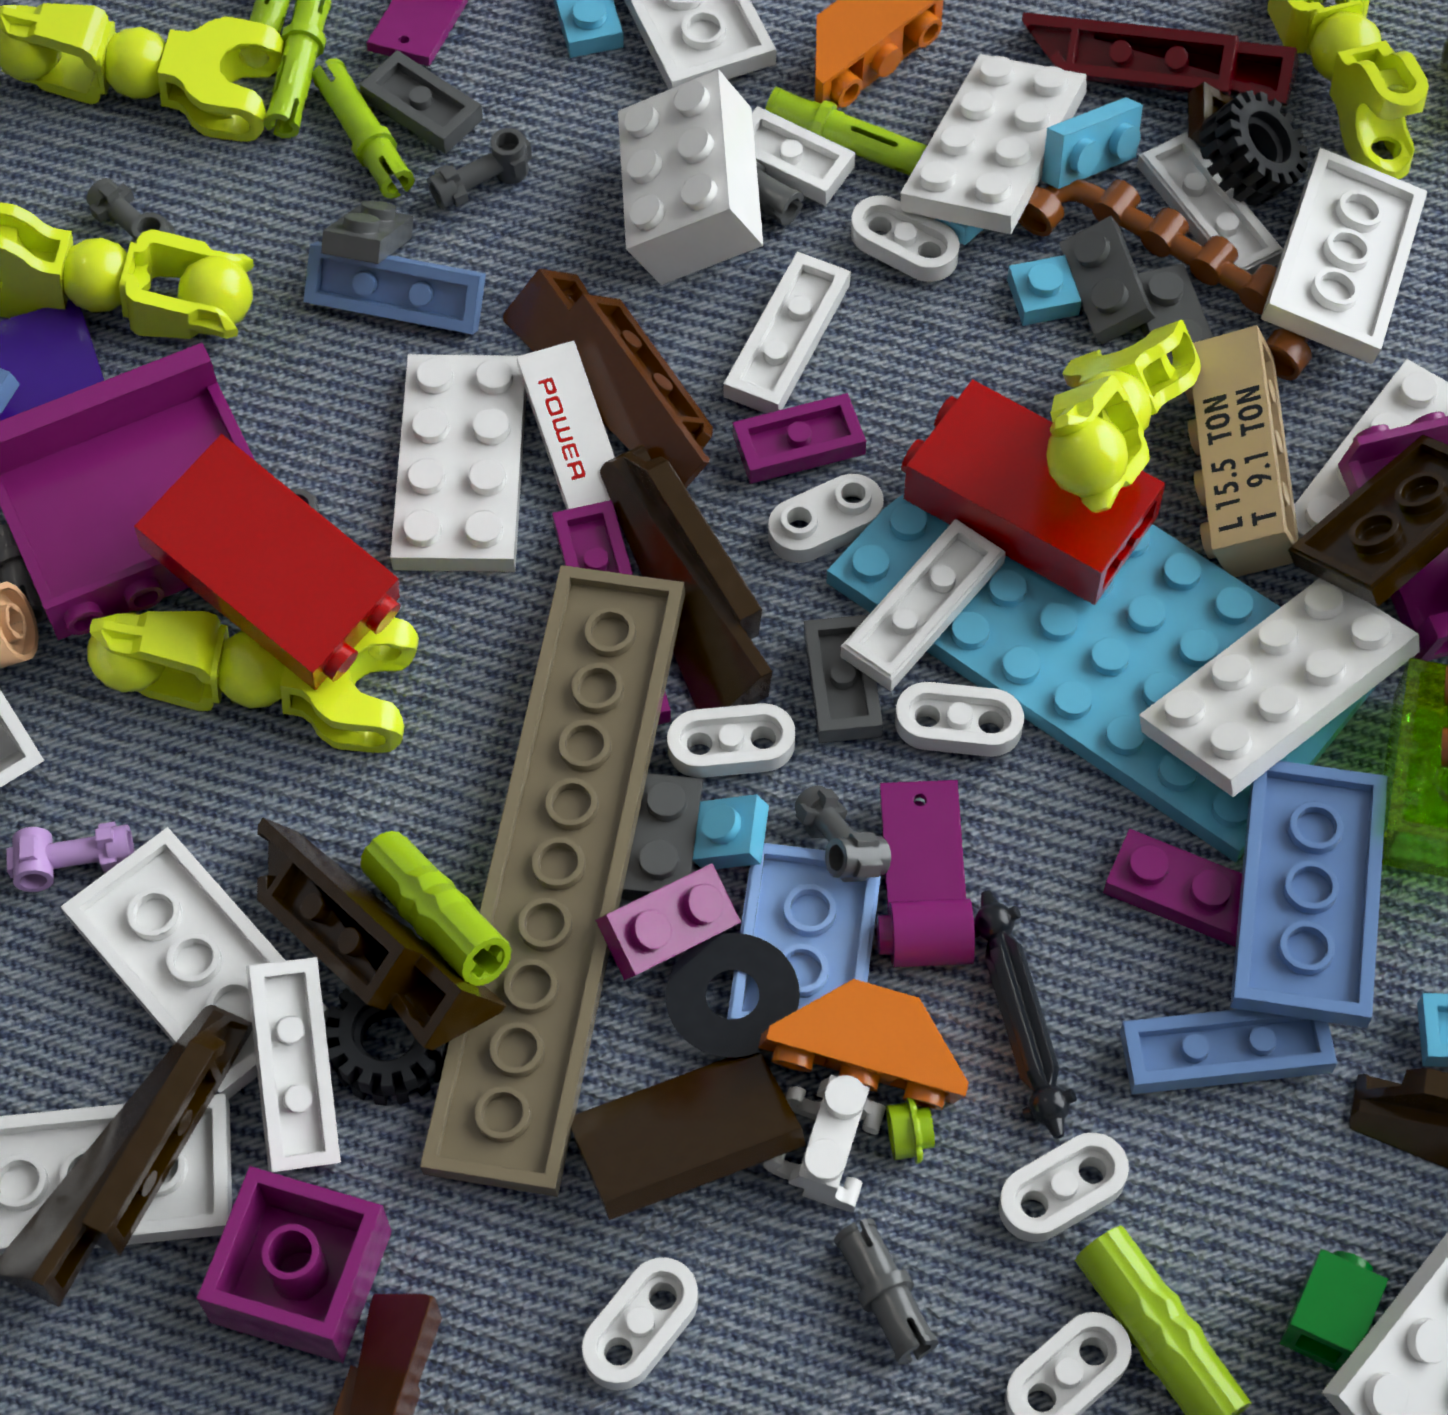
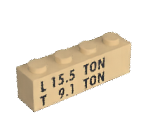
[1185,325,1299,577]

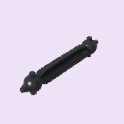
[974,890,1077,1139]

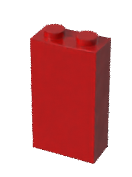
[901,379,1166,605]
[134,433,401,690]

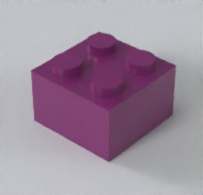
[196,1166,392,1363]

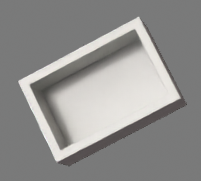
[618,69,763,285]

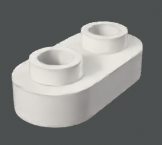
[851,196,959,282]
[768,474,884,563]
[895,682,1024,757]
[667,703,795,778]
[999,1133,1129,1242]
[582,1257,698,1390]
[1005,1312,1131,1415]

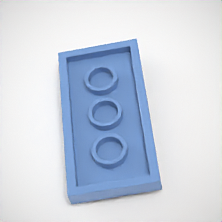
[1230,761,1388,1028]

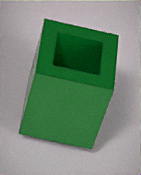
[1279,1248,1389,1371]

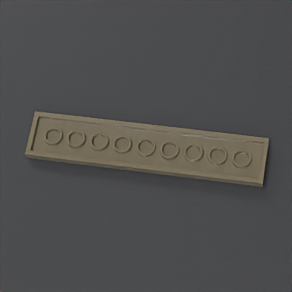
[420,565,685,1197]

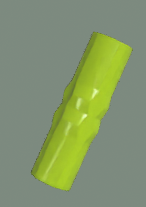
[360,831,512,986]
[1075,1225,1252,1415]

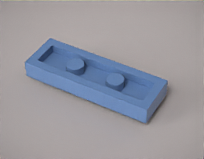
[303,242,486,334]
[1120,1009,1337,1094]

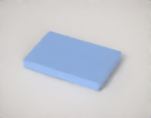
[727,843,881,1019]

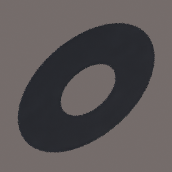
[666,933,800,1057]

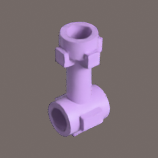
[6,821,135,892]

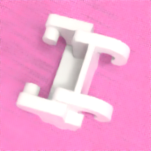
[763,1074,886,1212]

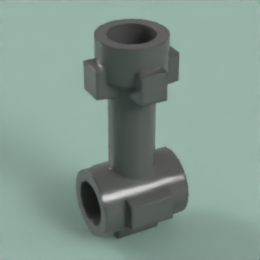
[427,128,532,209]
[86,178,175,243]
[795,785,891,882]

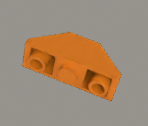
[815,0,943,109]
[758,979,969,1110]

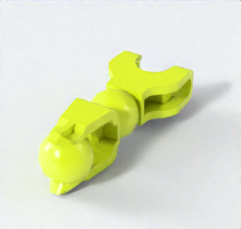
[1267,0,1429,179]
[0,3,285,142]
[0,202,254,339]
[1046,320,1201,513]
[87,611,419,753]

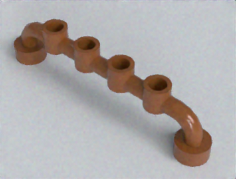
[1018,179,1312,380]

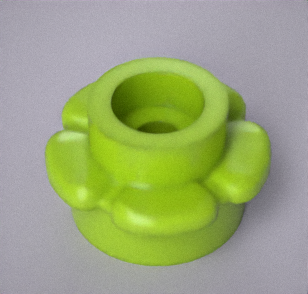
[886,1097,935,1164]

